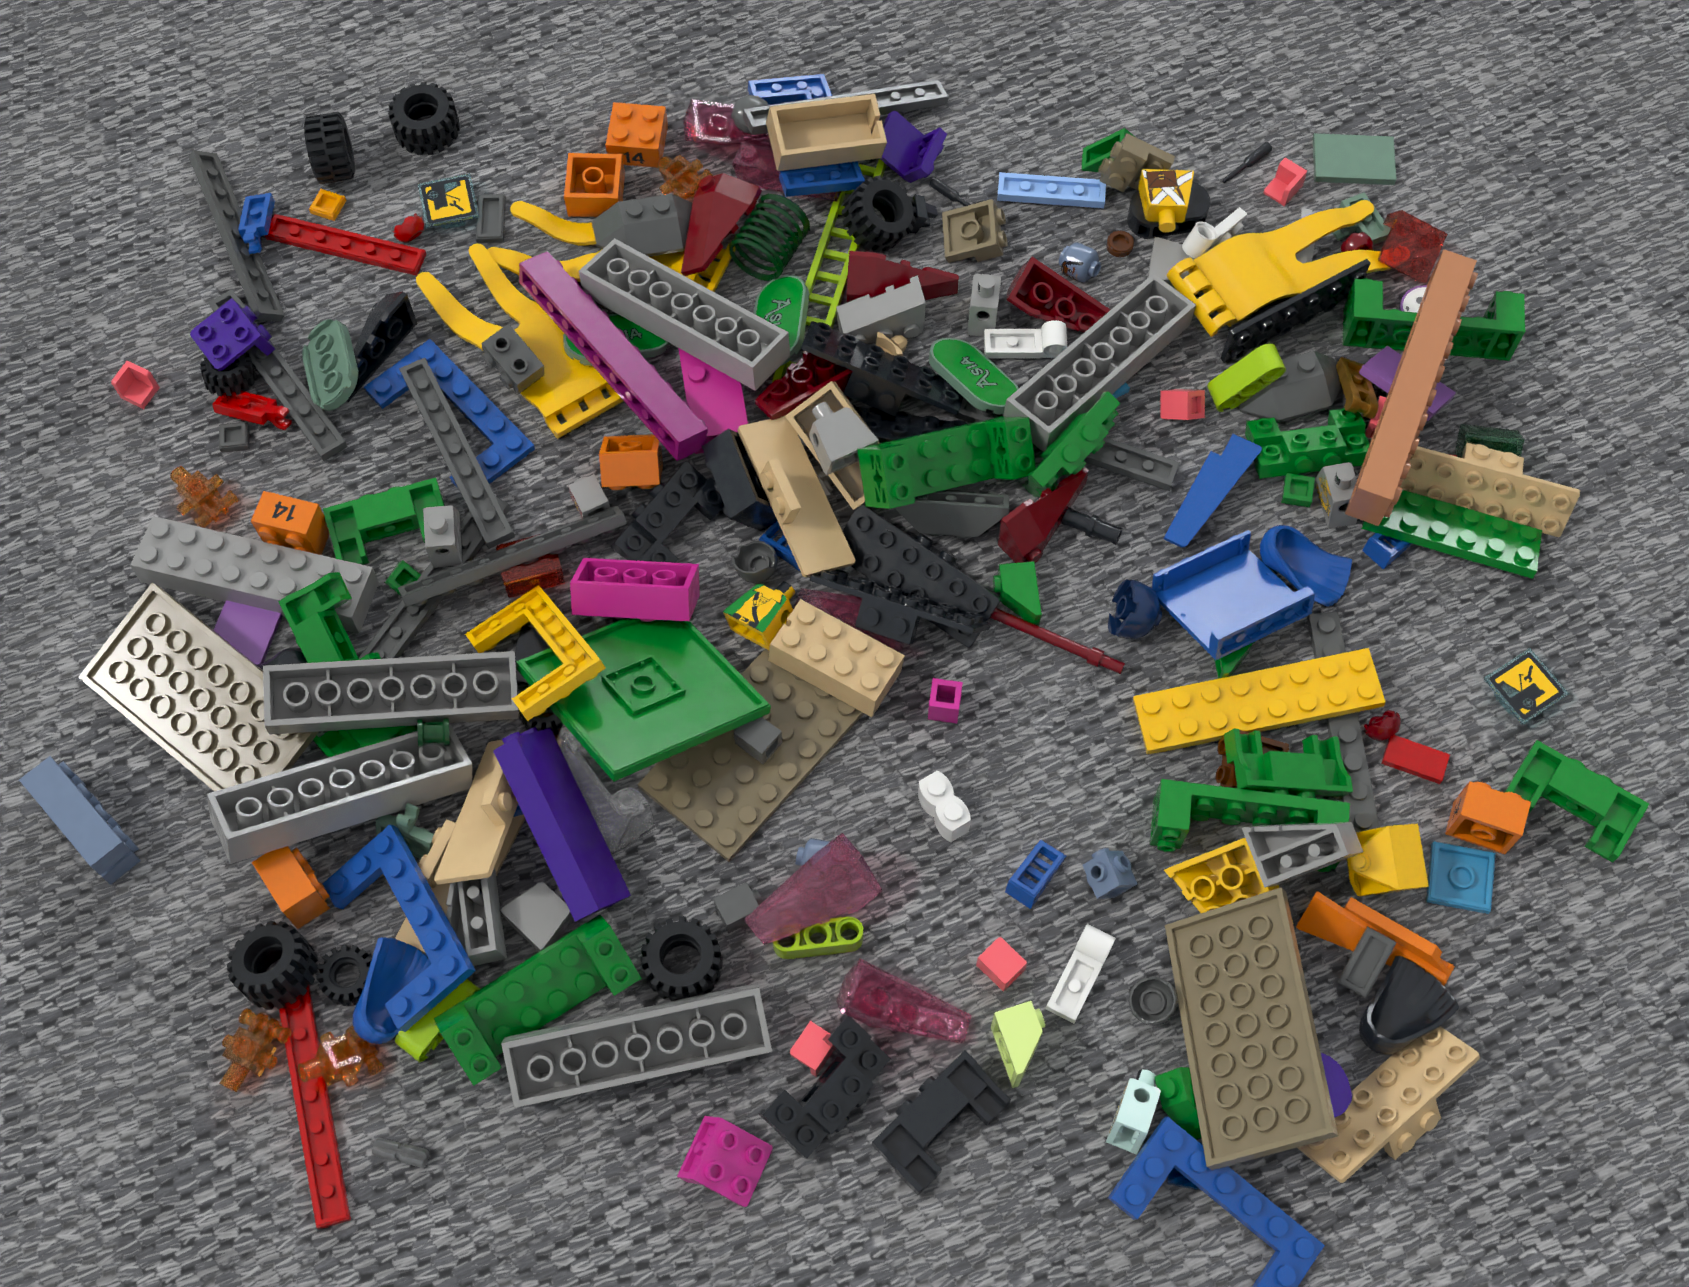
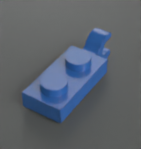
[238,193,275,254]

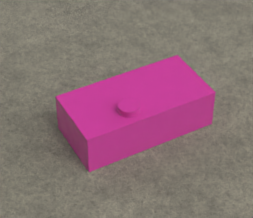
[678,348,748,454]
[570,558,700,622]

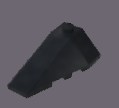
[347,291,418,402]

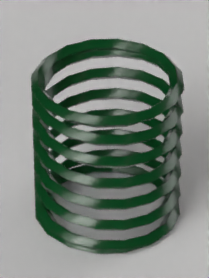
[729,194,810,281]

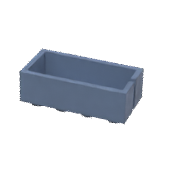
[19,756,141,885]

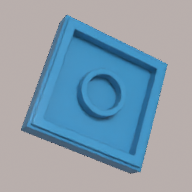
[1426,841,1496,914]

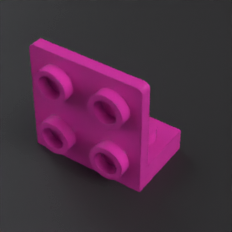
[677,1116,773,1207]

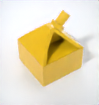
[1346,823,1429,896]

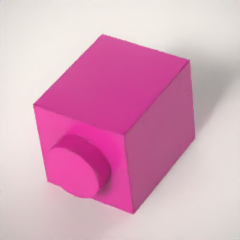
[928,678,963,723]

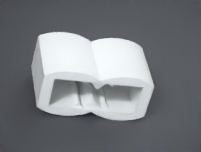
[918,771,971,842]

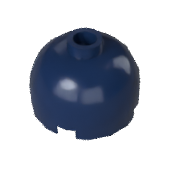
[1108,579,1162,639]

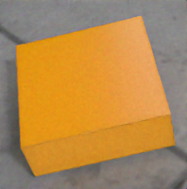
[309,189,346,221]

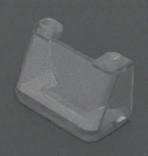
[556,724,656,858]

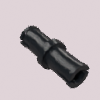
[1062,507,1123,545]

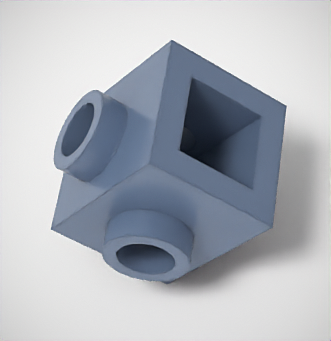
[1082,848,1137,899]

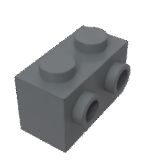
[481,323,544,394]

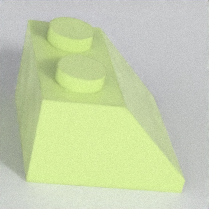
[991,1001,1045,1088]

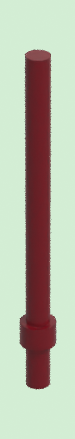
[990,608,1125,674]

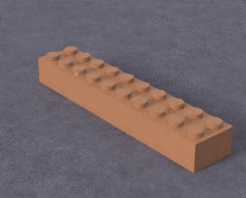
[1345,249,1478,526]

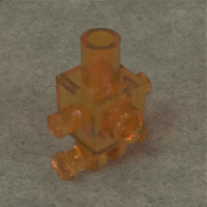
[658,154,713,200]
[170,466,239,528]
[219,1008,292,1093]
[298,1025,384,1087]

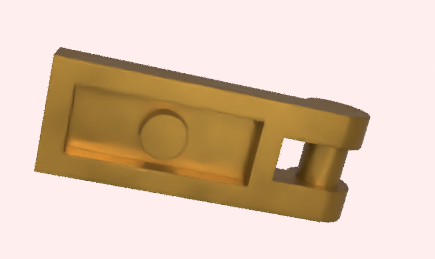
[1336,357,1379,419]

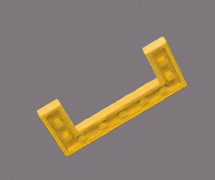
[465,585,606,721]

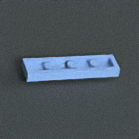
[997,172,1106,208]

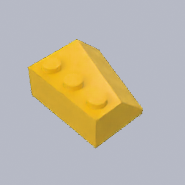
[1164,838,1294,924]

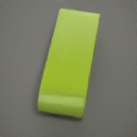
[1207,344,1286,412]
[772,917,863,959]
[395,979,480,1063]

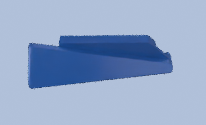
[1164,434,1262,548]

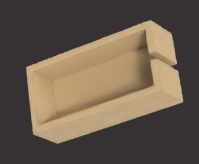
[766,94,887,171]
[785,381,880,510]
[768,599,905,717]

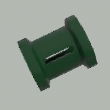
[417,718,450,747]

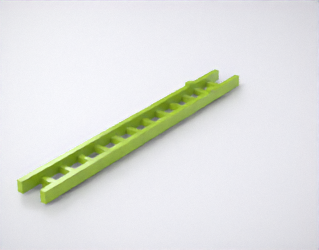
[772,159,886,382]

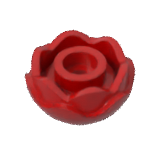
[393,213,424,243]

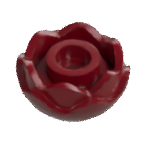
[1341,232,1374,252]
[1364,710,1401,741]

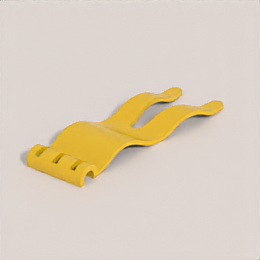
[1167,200,1409,337]
[487,201,736,292]
[416,244,623,439]

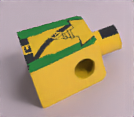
[723,581,795,650]

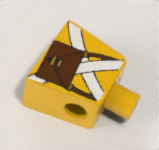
[1138,169,1194,232]

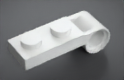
[1182,207,1247,259]
[984,321,1068,358]
[1046,924,1116,1024]

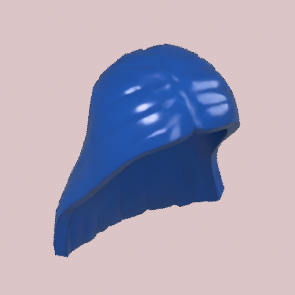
[1260,525,1352,607]
[353,937,431,1044]

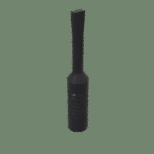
[1222,142,1272,183]
[929,177,971,206]

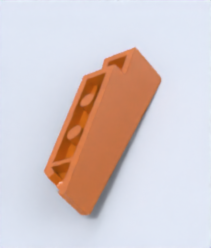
[1296,891,1454,986]

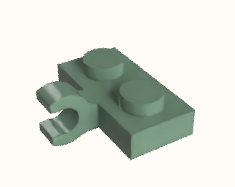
[1333,192,1392,245]
[376,803,434,859]

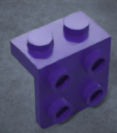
[879,111,947,183]
[190,298,275,371]

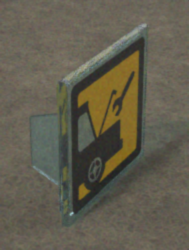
[418,173,480,230]
[1483,648,1569,725]

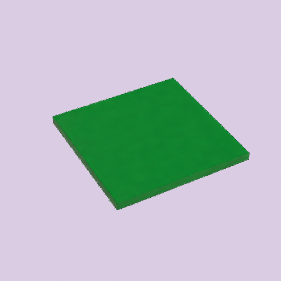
[516,618,771,782]

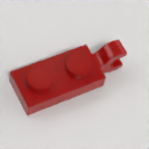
[212,391,292,430]

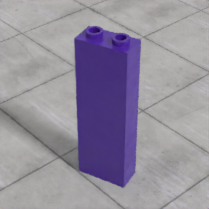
[493,727,631,922]

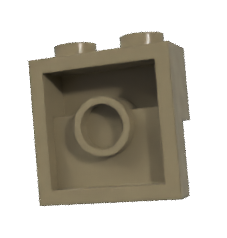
[1098,134,1175,192]
[942,199,1008,263]

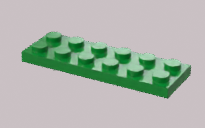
[1361,490,1542,579]

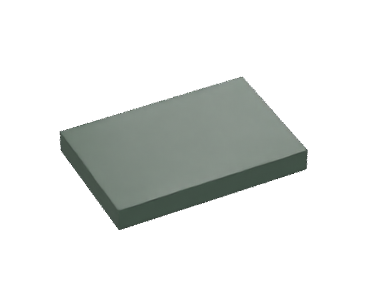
[1312,133,1396,185]

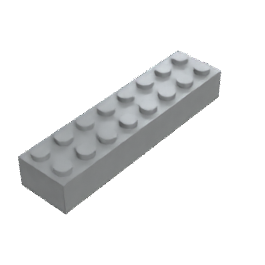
[579,238,790,391]
[1003,273,1196,452]
[130,516,379,634]
[263,651,519,735]
[207,723,472,864]
[501,983,772,1108]

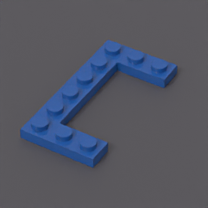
[748,74,865,197]
[364,339,535,488]
[323,824,476,1032]
[1108,1117,1325,1287]

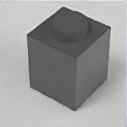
[734,717,783,765]
[713,882,764,934]

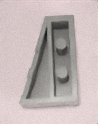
[836,275,926,344]
[1242,822,1363,887]
[446,868,507,966]

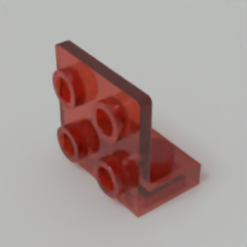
[1378,210,1448,283]
[496,534,565,598]

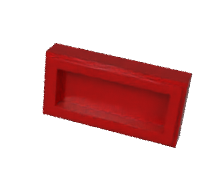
[1381,735,1450,784]

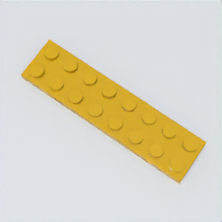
[1133,648,1386,755]

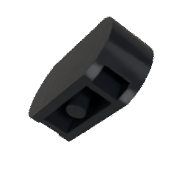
[1127,182,1210,239]

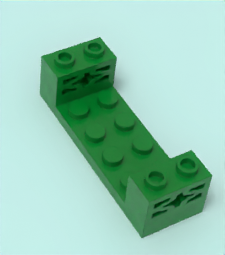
[1343,278,1525,361]
[857,416,1036,509]
[1150,779,1350,872]
[434,914,642,1086]

